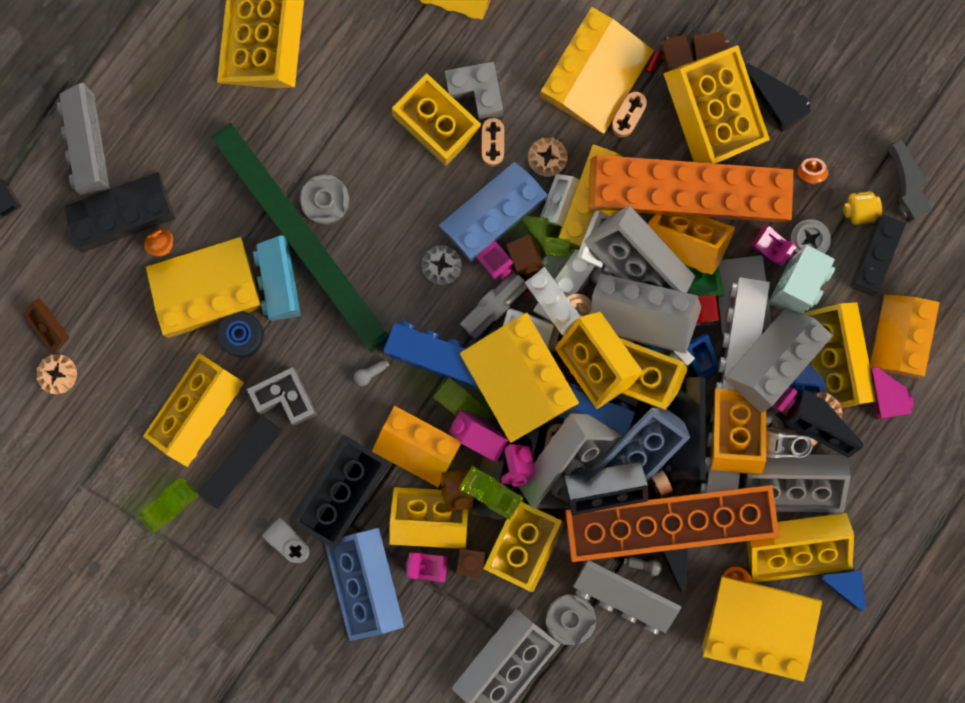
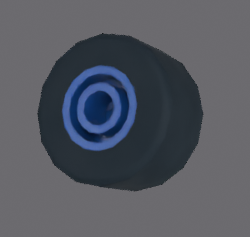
[216,311,264,358]

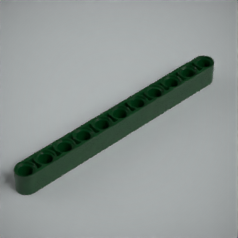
[211,122,389,353]

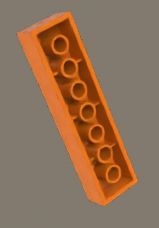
[588,155,794,223]
[565,485,779,562]

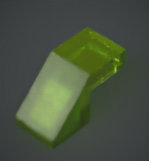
[522,216,572,257]
[433,378,488,417]
[459,466,523,520]
[137,477,198,534]

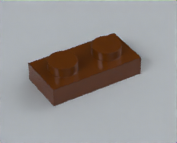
[22,298,69,354]

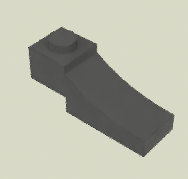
[888,140,932,223]

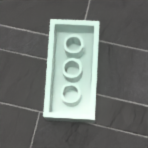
[769,245,835,313]

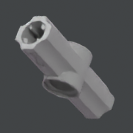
[460,271,528,339]

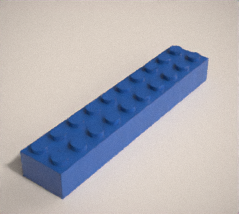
[383,321,635,439]

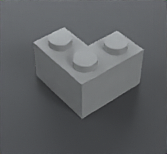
[445,62,503,121]
[247,367,317,426]

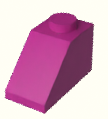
[870,368,914,420]
[449,410,508,462]

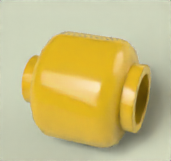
[843,191,882,225]

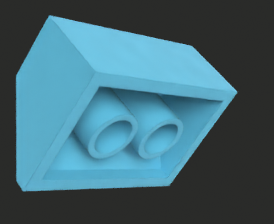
[253,235,301,321]

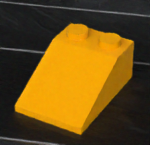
[711,388,766,474]

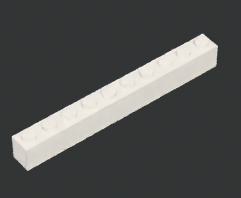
[699,277,770,494]

